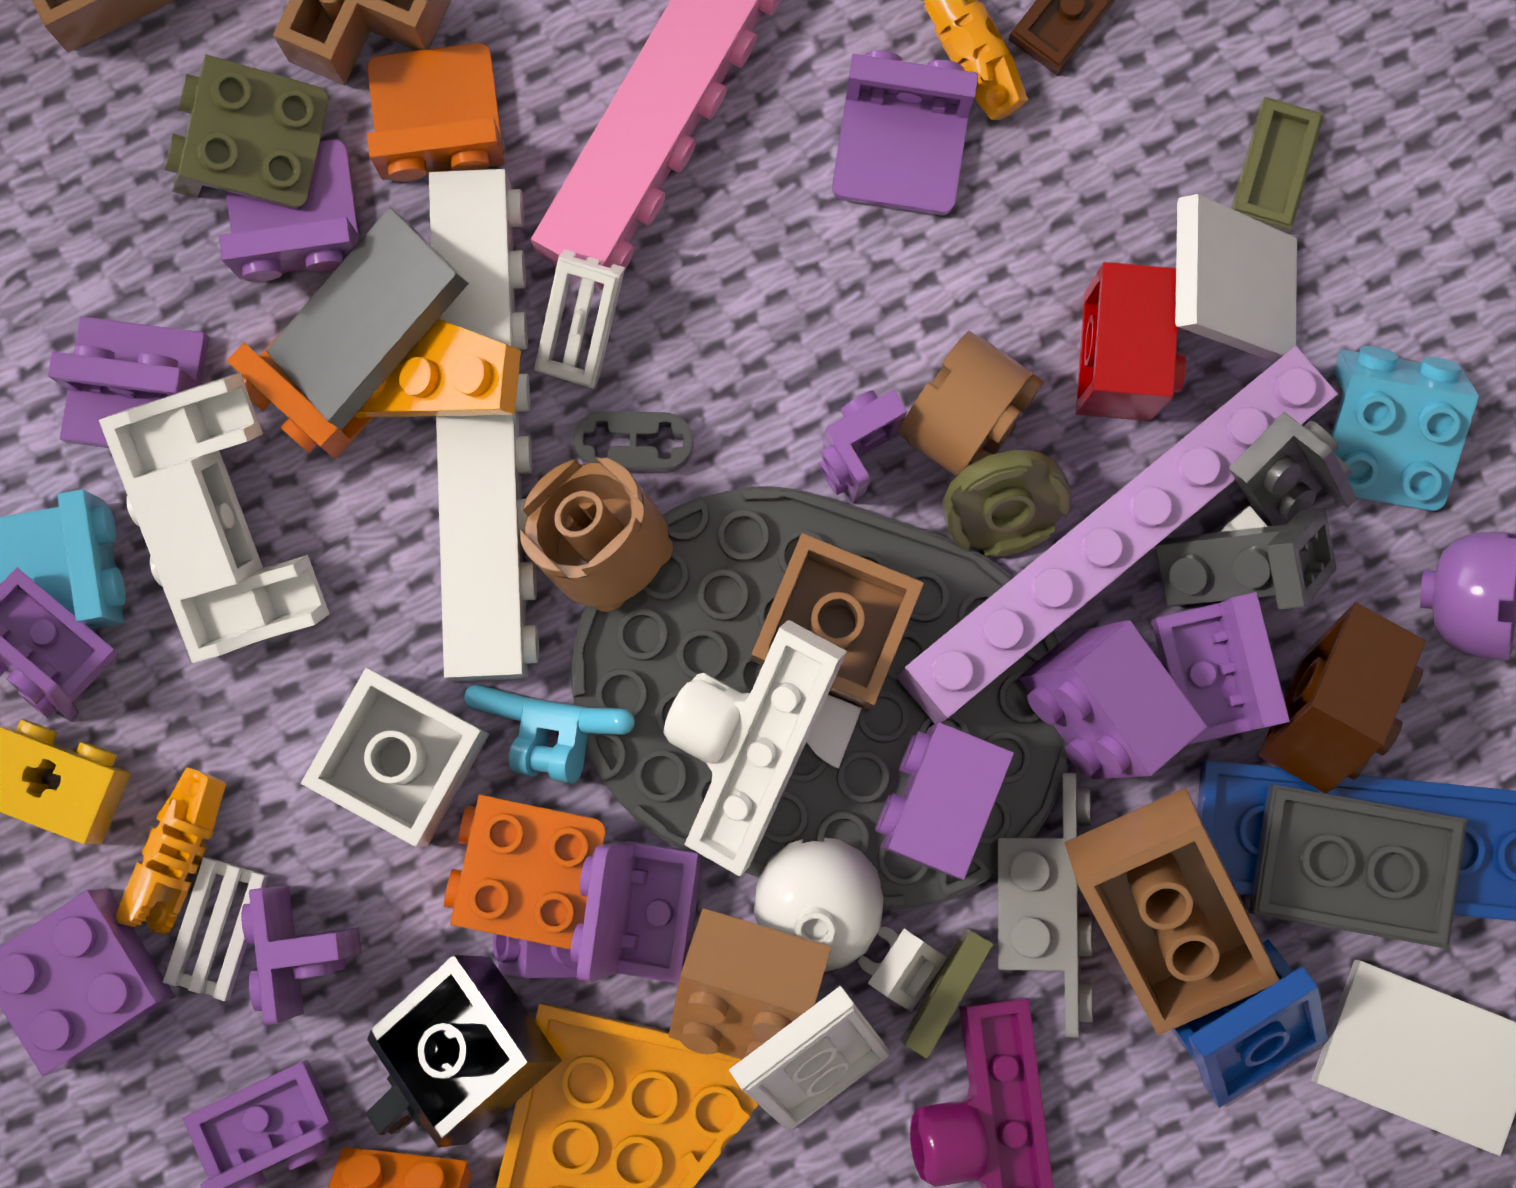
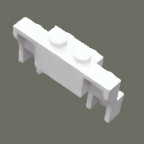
[99,373,330,663]

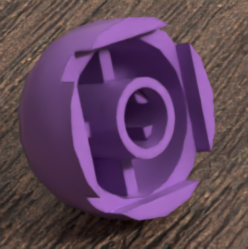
[1420,531,1516,661]

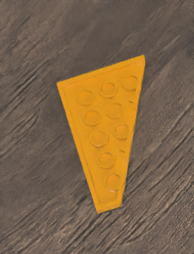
[496,1002,759,1188]

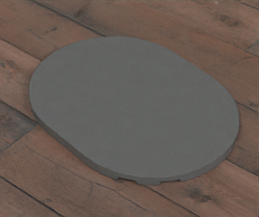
[572,486,1070,909]

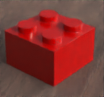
[1075,262,1186,421]

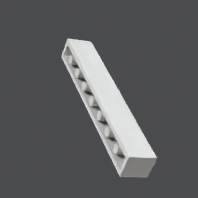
[429,169,539,682]

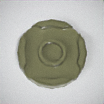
[942,450,1072,557]

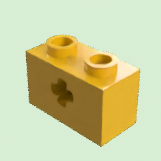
[0,719,131,845]

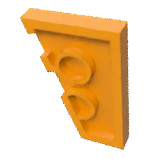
[354,319,521,418]

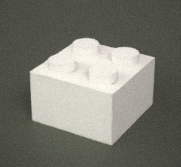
[300,668,490,847]

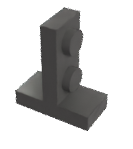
[1155,508,1337,609]

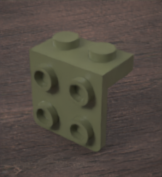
[164,54,328,209]

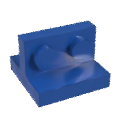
[1172,939,1328,1108]

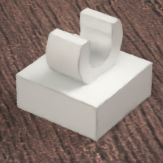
[858,927,947,1012]

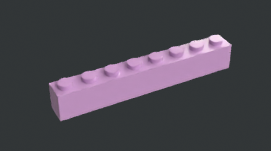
[895,346,1338,724]

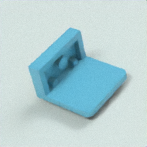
[1331,346,1479,511]
[0,489,126,630]

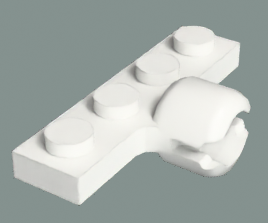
[663,620,847,876]

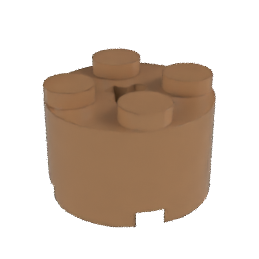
[898,331,1045,477]
[520,457,673,612]

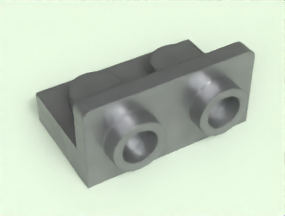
[1229,412,1357,526]

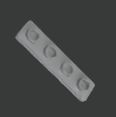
[998,773,1093,1038]

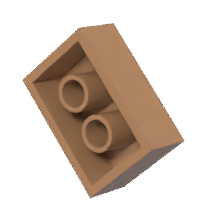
[1064,787,1279,1035]

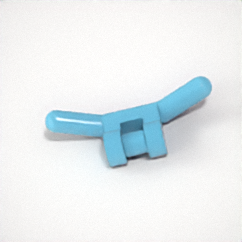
[464,684,635,784]

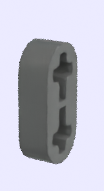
[573,411,694,473]

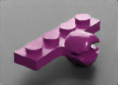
[910,997,1054,1188]

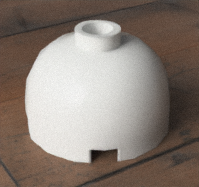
[754,838,884,972]

